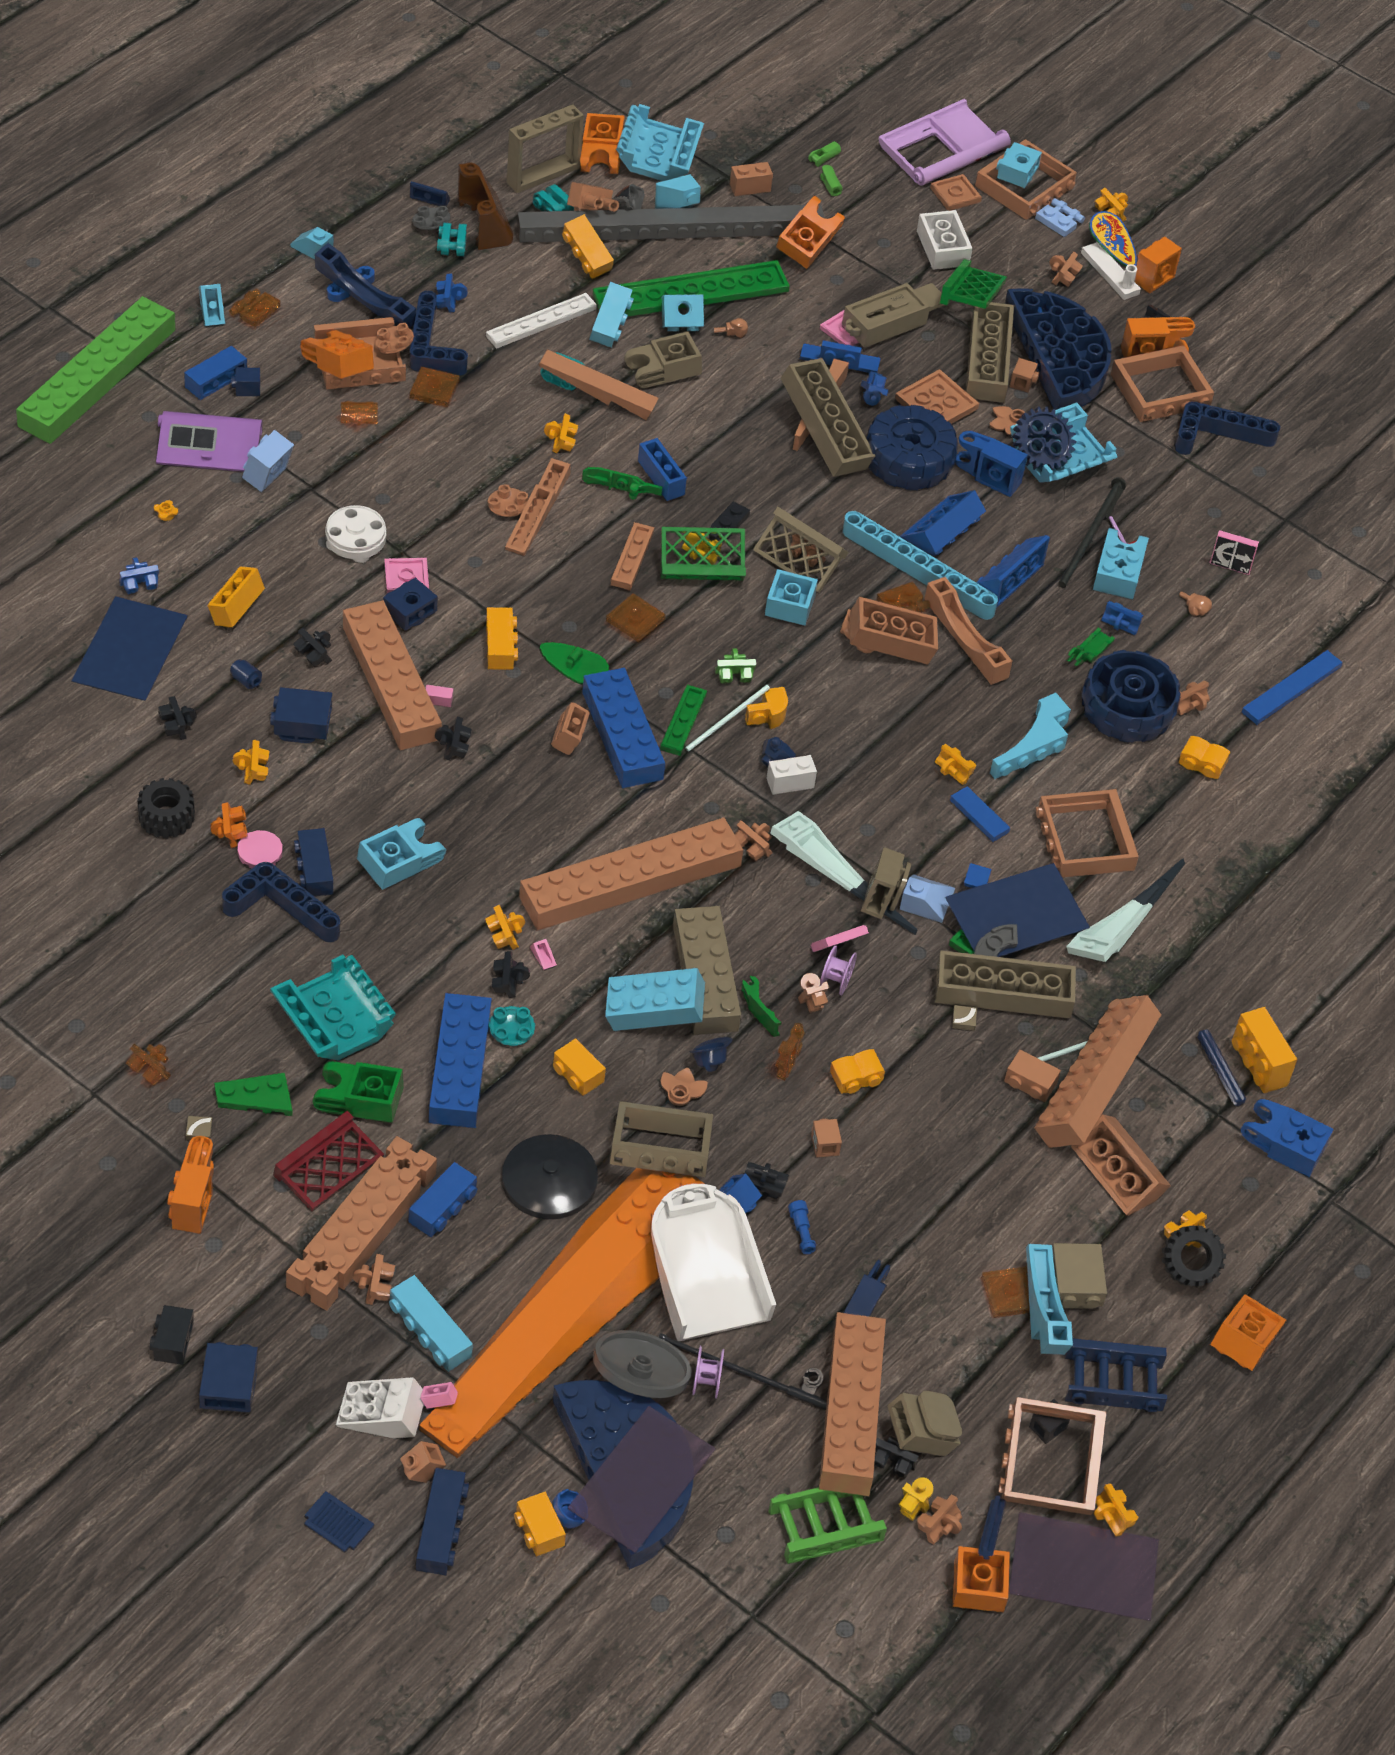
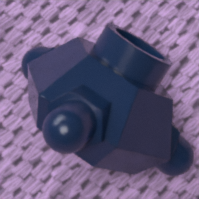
[761,737,796,767]

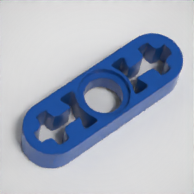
[327,266,375,302]

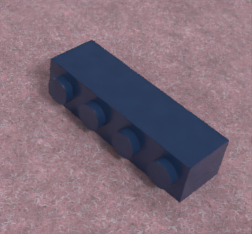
[416,1468,470,1576]

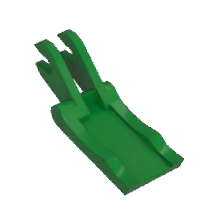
[1067,628,1115,667]
[741,976,782,1037]

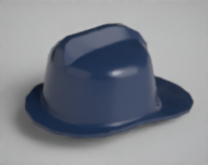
[689,1037,733,1072]

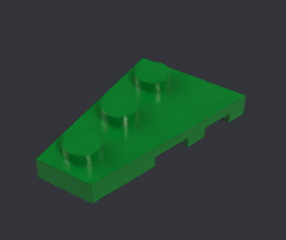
[214,1073,293,1116]

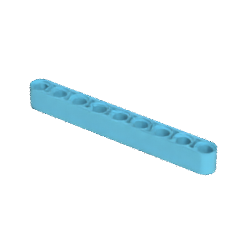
[843,511,998,620]

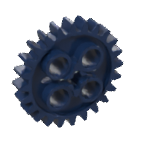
[1012,407,1077,472]

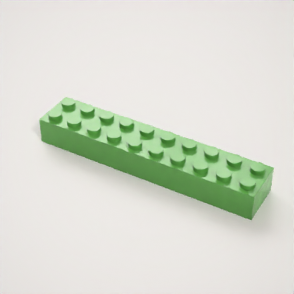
[16,296,175,444]

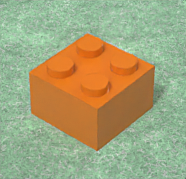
[1134,236,1182,293]
[953,1546,1010,1612]

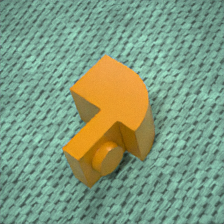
[745,687,788,729]

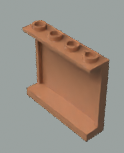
[314,317,406,390]

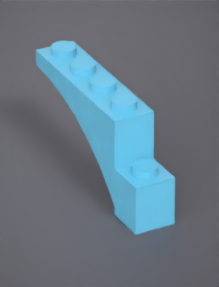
[990,693,1071,779]
[1026,1244,1073,1355]

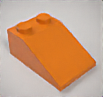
[1210,1294,1286,1371]

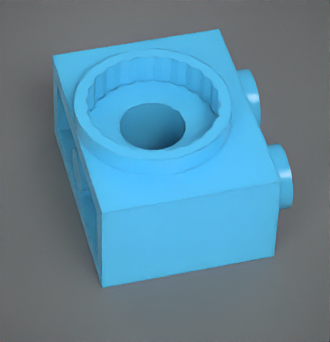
[996,142,1042,188]
[662,294,704,331]

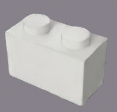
[767,755,817,795]

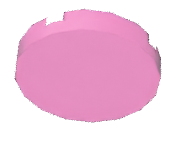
[238,830,283,869]

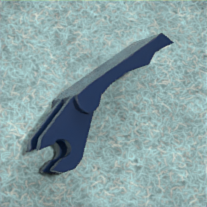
[844,1260,890,1317]

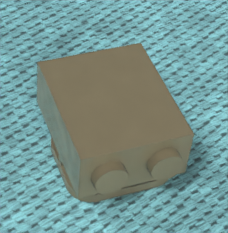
[861,847,911,919]
[1052,1243,1107,1309]
[887,1391,962,1456]

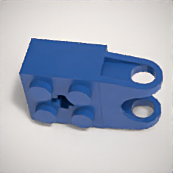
[955,431,1028,497]
[1241,1099,1334,1177]

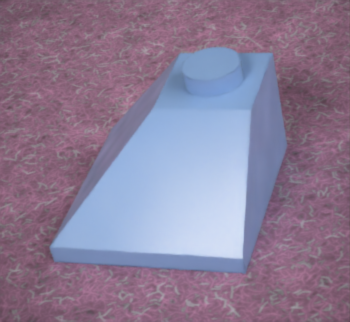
[900,875,955,923]

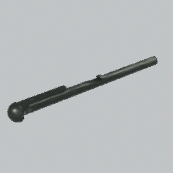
[1059,477,1126,588]

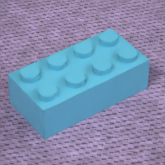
[605,968,705,1031]

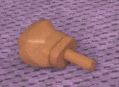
[714,318,748,338]
[1179,592,1212,616]

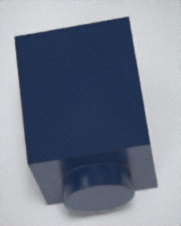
[231,367,260,396]

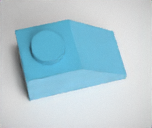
[290,227,333,259]
[198,284,225,326]

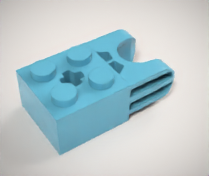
[1093,528,1149,600]
[357,818,446,890]

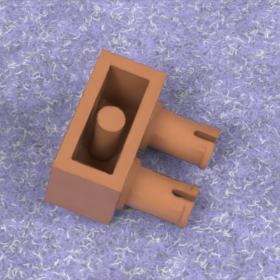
[567,182,619,211]

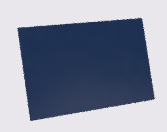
[71,596,188,701]
[945,863,1090,957]

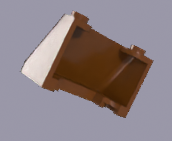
[457,162,513,250]

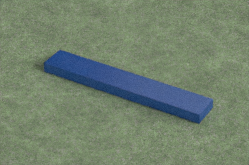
[1242,650,1343,725]

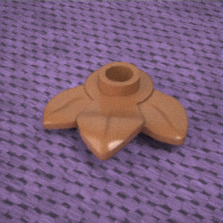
[989,406,1025,435]
[661,1068,708,1106]

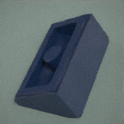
[410,181,450,206]

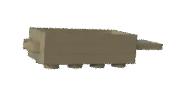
[842,283,944,348]

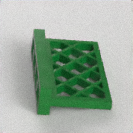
[940,259,1007,309]
[661,527,746,581]

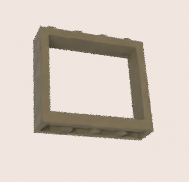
[507,105,584,193]
[610,1101,713,1177]

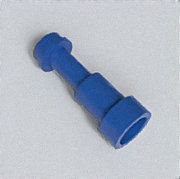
[788,1200,816,1254]

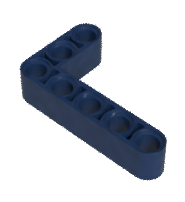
[410,291,468,376]
[1175,401,1280,455]
[222,862,340,942]

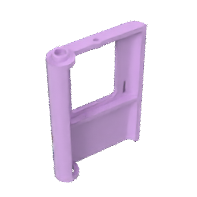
[879,99,1011,186]

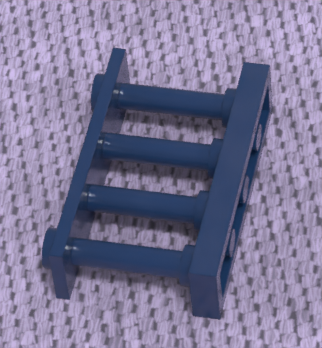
[1065,1338,1167,1412]

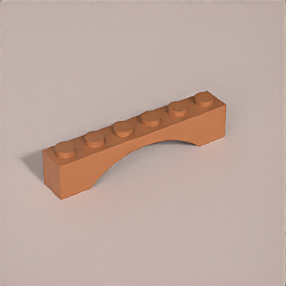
[924,577,1012,685]

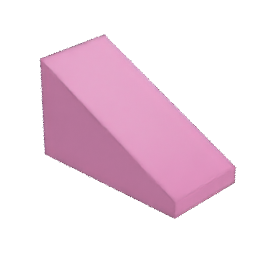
[530,939,557,970]

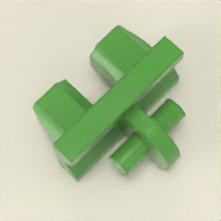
[715,648,756,683]

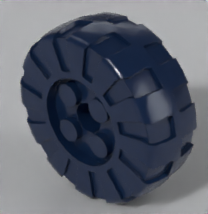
[866,405,958,490]
[1082,650,1181,743]

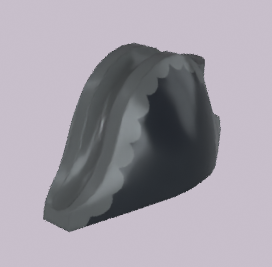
[613,184,645,210]

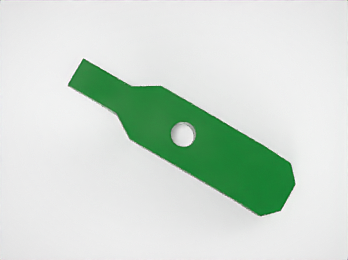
[582,467,663,500]

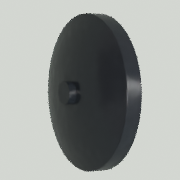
[502,1134,598,1219]

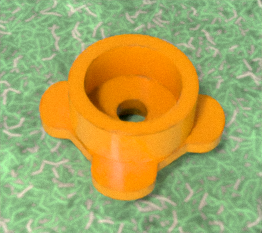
[154,500,178,521]

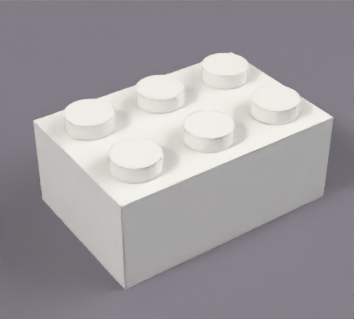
[917,210,972,270]

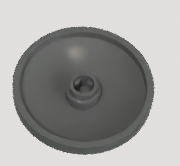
[593,1330,692,1398]

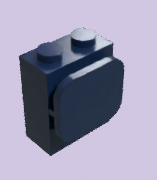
[270,687,332,743]
[199,1342,258,1412]

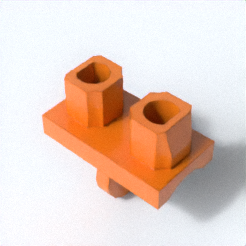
[210,802,248,848]

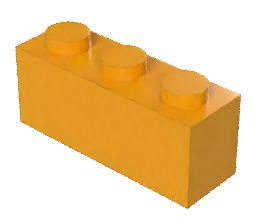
[562,214,614,279]
[207,566,265,627]
[486,607,518,670]

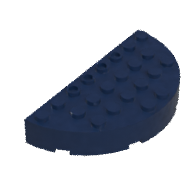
[1005,288,1112,410]
[553,1380,694,1570]

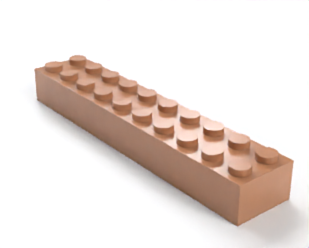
[519,818,743,931]

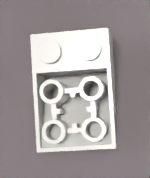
[336,1377,424,1438]

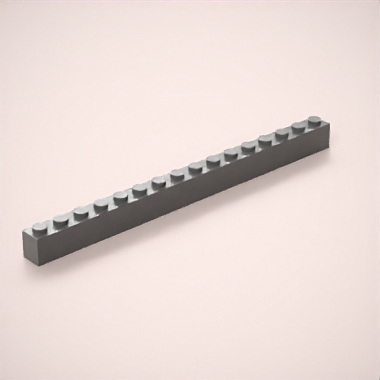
[517,204,825,243]

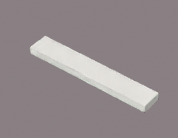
[486,293,597,349]

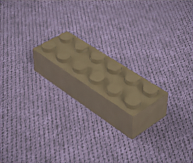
[966,302,1014,403]
[781,358,875,477]
[673,906,741,1035]
[935,950,1076,1019]

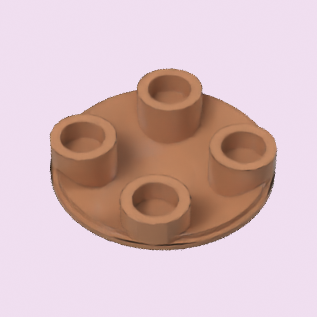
[375,323,414,354]
[488,484,528,517]

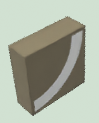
[952,1005,977,1031]
[186,1116,212,1141]

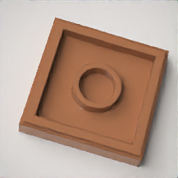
[930,174,982,211]

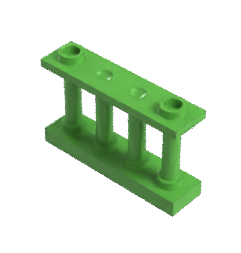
[769,1487,887,1564]

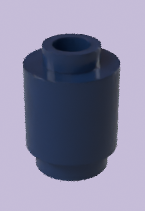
[230,659,262,689]

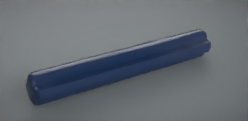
[1197,1029,1246,1106]
[978,1495,1006,1560]

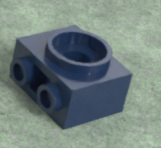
[383,577,438,631]

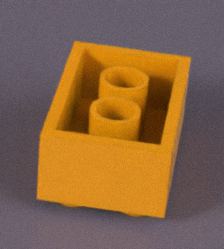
[1232,1007,1297,1093]

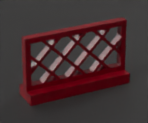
[273,1111,384,1212]

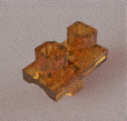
[341,401,378,426]
[126,1044,171,1086]

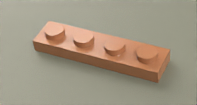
[611,522,654,590]

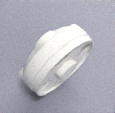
[325,506,386,563]

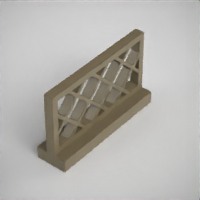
[753,507,849,593]

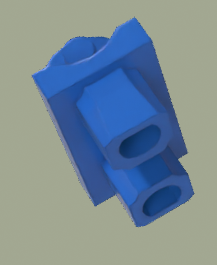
[436,273,468,313]
[861,371,888,405]
[119,557,159,594]
[1101,601,1143,635]

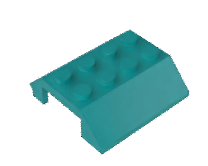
[270,955,397,1060]

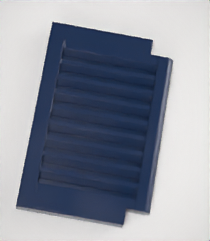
[304,1491,374,1552]

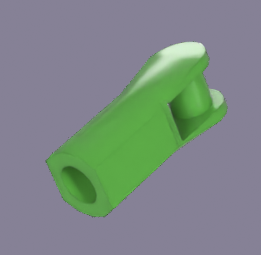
[808,141,841,167]
[820,165,843,196]

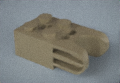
[624,331,702,388]

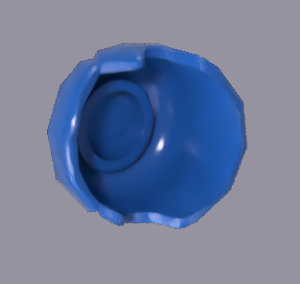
[552,1489,589,1528]

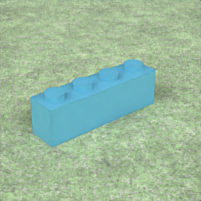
[389,1275,473,1372]

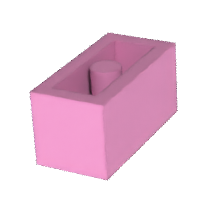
[426,685,453,707]
[420,1382,458,1409]

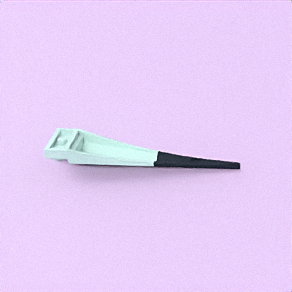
[770,811,918,935]
[1066,858,1185,962]

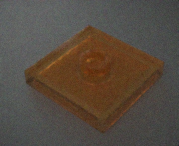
[409,367,460,407]
[606,593,666,642]
[982,1266,1030,1318]

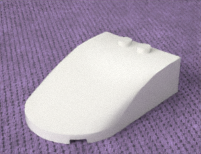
[651,1184,776,1342]

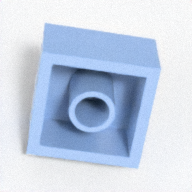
[242,430,294,492]

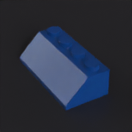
[899,490,986,556]
[977,535,1050,608]

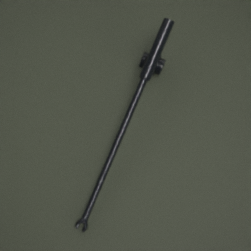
[659,1333,827,1410]

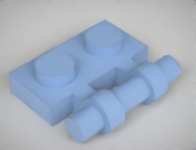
[1035,198,1085,237]

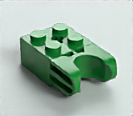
[312,1061,404,1123]

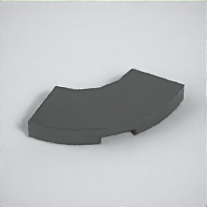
[974,924,1018,957]

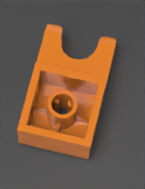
[580,113,625,174]
[776,196,845,269]
[1121,317,1195,358]
[300,330,374,379]
[167,1136,214,1234]

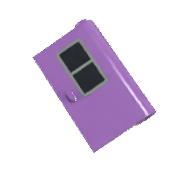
[156,411,262,472]

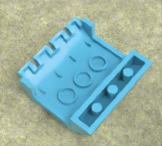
[616,104,704,181]
[1010,403,1117,482]

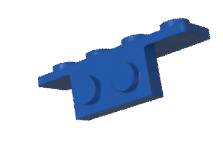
[800,340,880,373]

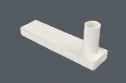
[1081,242,1141,300]

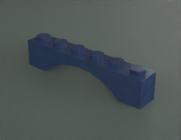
[314,243,416,328]

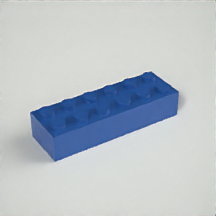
[582,667,665,788]
[429,993,492,1128]

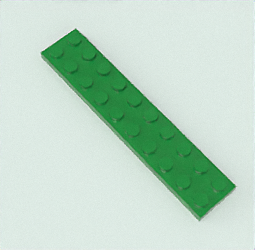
[592,260,790,317]

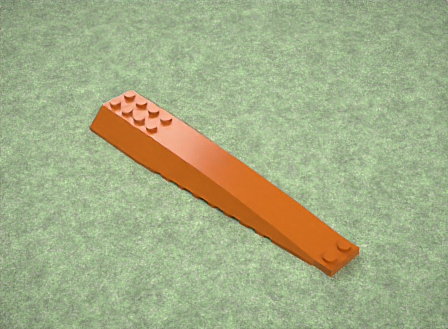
[419,1168,705,1458]

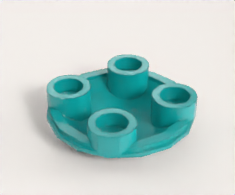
[489,1006,535,1046]

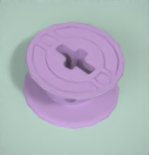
[820,945,857,996]
[692,1345,724,1399]

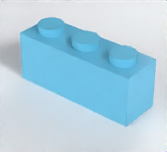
[589,282,634,348]

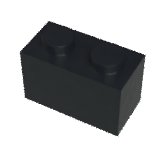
[149,1305,194,1365]

